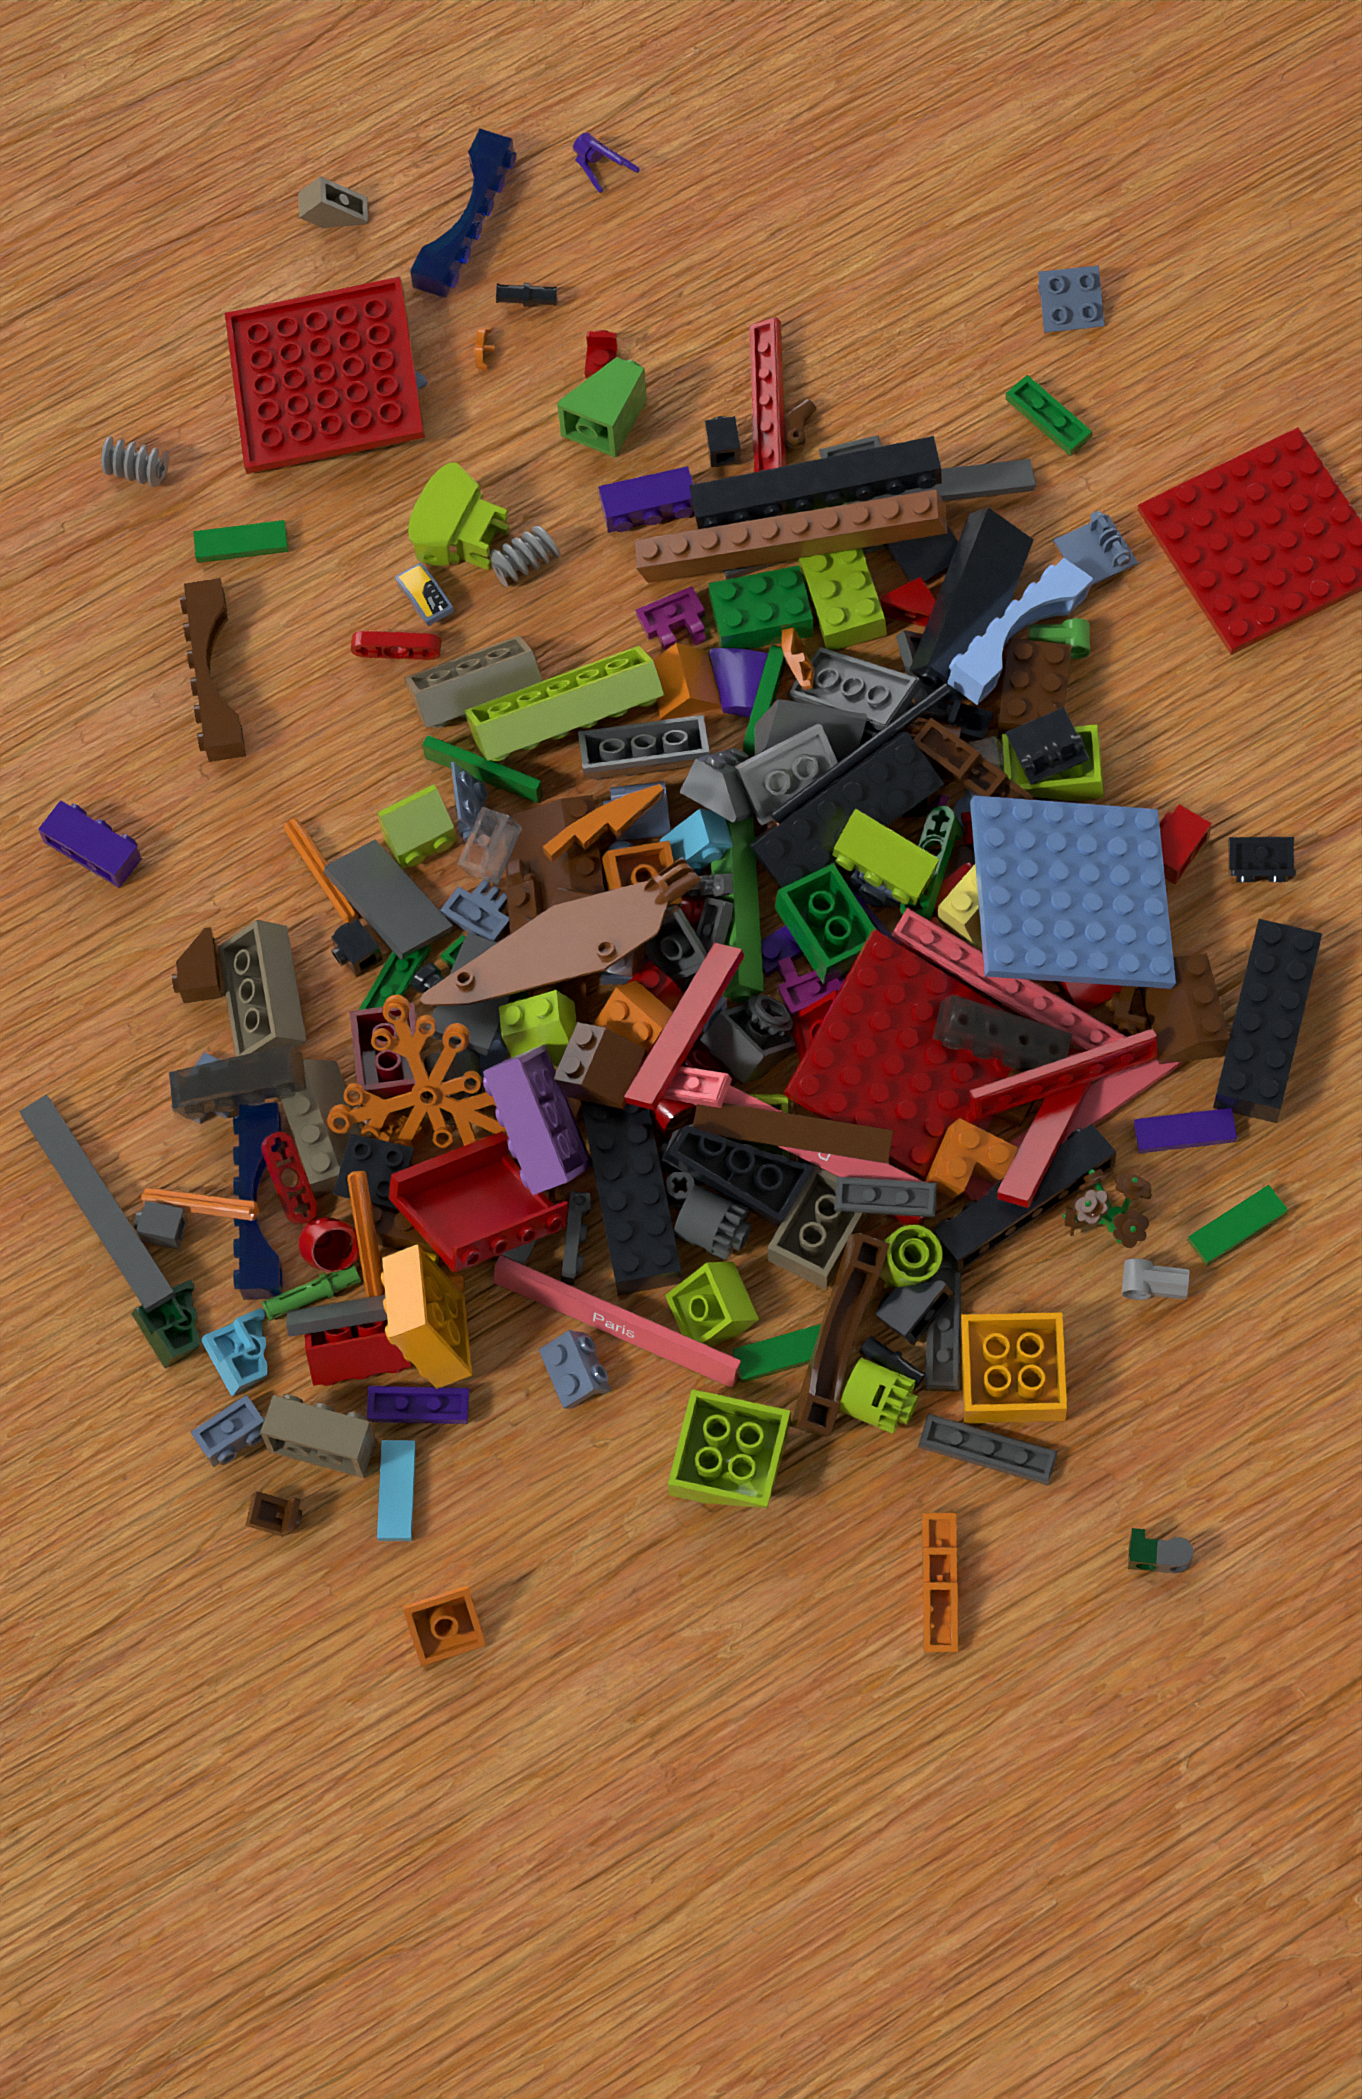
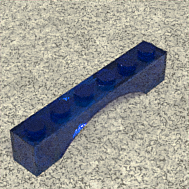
[410,128,517,298]
[233,1102,283,1300]

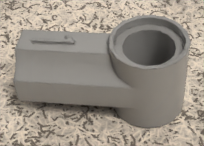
[1121,1258,1189,1300]

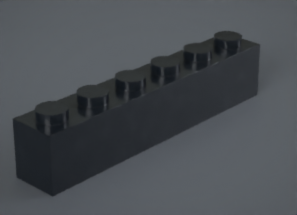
[934,1124,1116,1273]

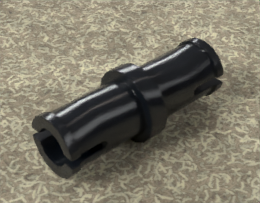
[496,282,557,307]
[859,1335,926,1391]

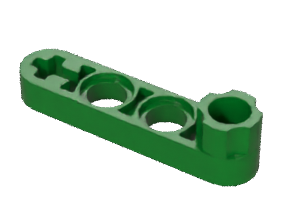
[743,645,786,757]
[900,806,964,920]

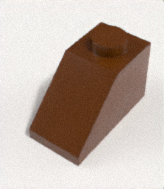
[172,927,222,1003]

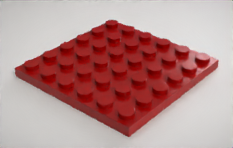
[225,276,425,474]
[1137,427,1362,655]
[783,929,1038,1182]

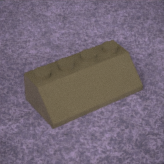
[404,635,542,728]
[218,920,306,1063]
[271,1059,361,1198]

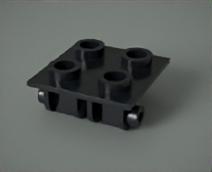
[1005,707,1089,785]
[333,1134,414,1209]

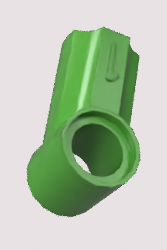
[1029,618,1091,659]

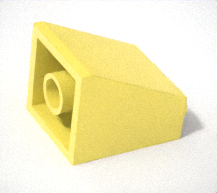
[938,865,983,952]

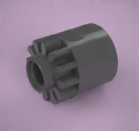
[674,1185,752,1260]

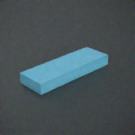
[377,1440,416,1541]

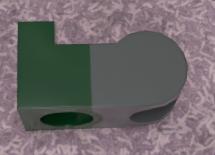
[1128,1528,1193,1573]

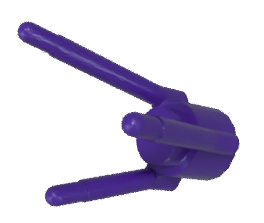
[573,132,640,193]

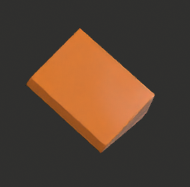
[653,643,722,720]
[402,1585,486,1667]

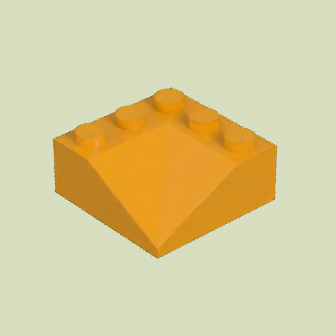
[381,1244,472,1389]
[961,1312,1067,1423]

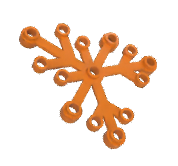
[327,995,509,1148]

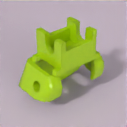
[408,462,509,570]

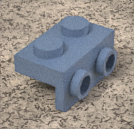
[539,1330,611,1409]
[191,1395,265,1467]

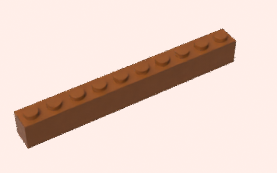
[635,490,947,583]

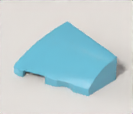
[201,1308,268,1397]

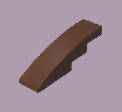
[914,718,1035,800]

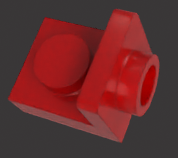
[584,330,618,378]

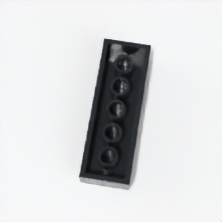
[747,732,944,889]
[1213,919,1322,1123]
[581,1100,682,1296]

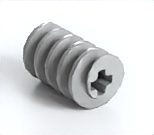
[101,436,169,487]
[490,525,560,587]

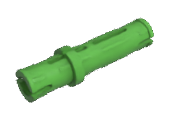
[262,1263,361,1321]

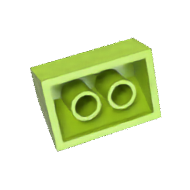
[833,809,939,905]

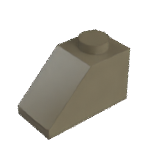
[298,176,368,228]

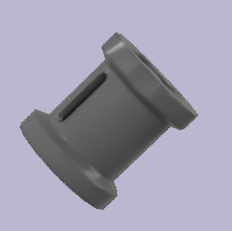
[666,1171,695,1210]

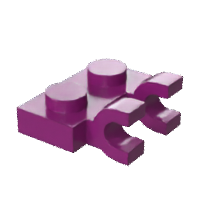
[635,586,706,651]
[778,956,845,1017]

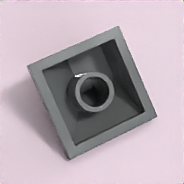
[646,905,707,982]

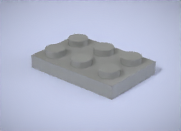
[734,724,838,825]

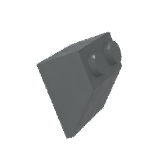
[700,1004,796,1084]

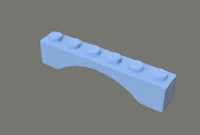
[947,558,1093,705]

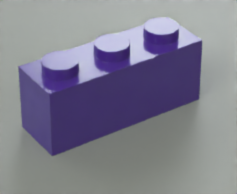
[598,466,695,533]
[38,800,142,888]

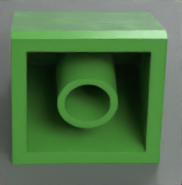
[557,357,647,458]

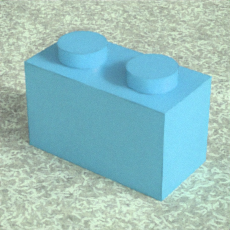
[660,809,733,875]

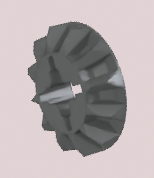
[745,994,793,1036]

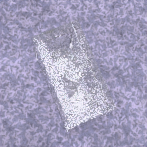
[457,807,522,885]

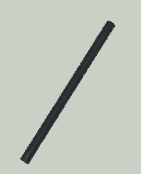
[771,683,952,823]

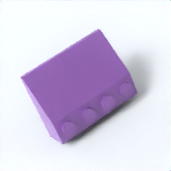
[483,1044,593,1195]

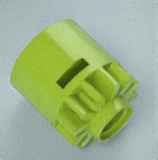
[878,1225,942,1289]
[839,1358,918,1434]

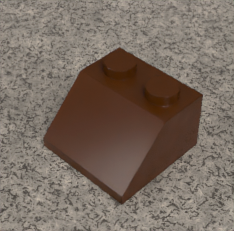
[553,1022,648,1109]

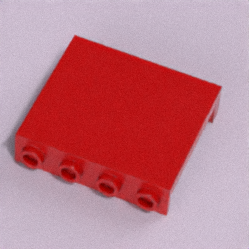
[389,1131,568,1273]

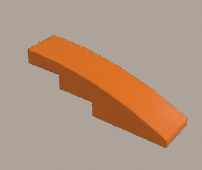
[543,784,664,863]
[922,1512,958,1652]

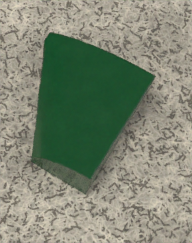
[132,1280,200,1369]

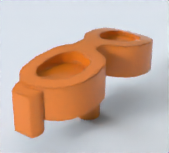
[474,328,495,370]

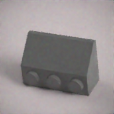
[755,699,867,762]
[680,748,756,823]

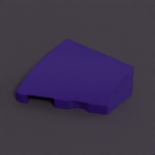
[709,648,768,718]

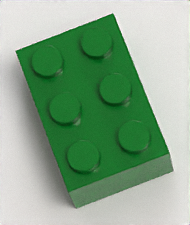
[708,565,813,650]
[775,863,876,985]

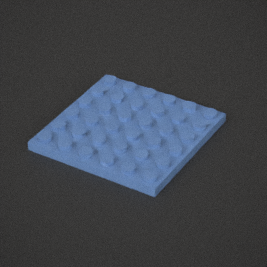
[970,796,1176,989]

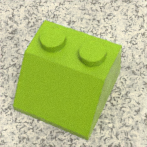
[377,784,457,869]
[499,990,577,1069]
[665,1262,759,1347]

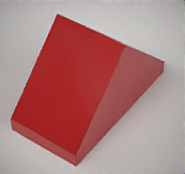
[880,577,936,627]

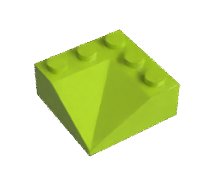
[668,1389,791,1508]

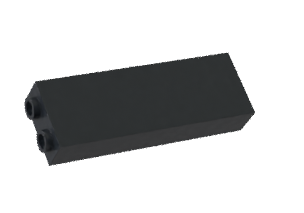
[909,507,1034,702]

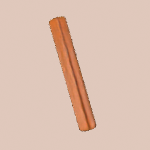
[284,818,359,923]
[347,1171,385,1297]
[141,1187,259,1221]

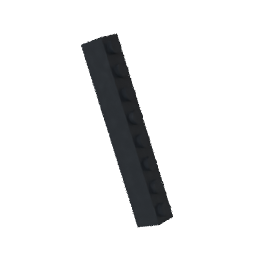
[689,436,942,529]

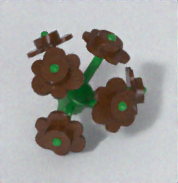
[1062,1169,1152,1248]

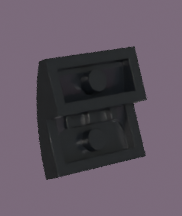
[883,525,958,582]

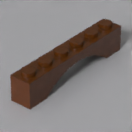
[180,578,246,762]
[790,1233,890,1437]

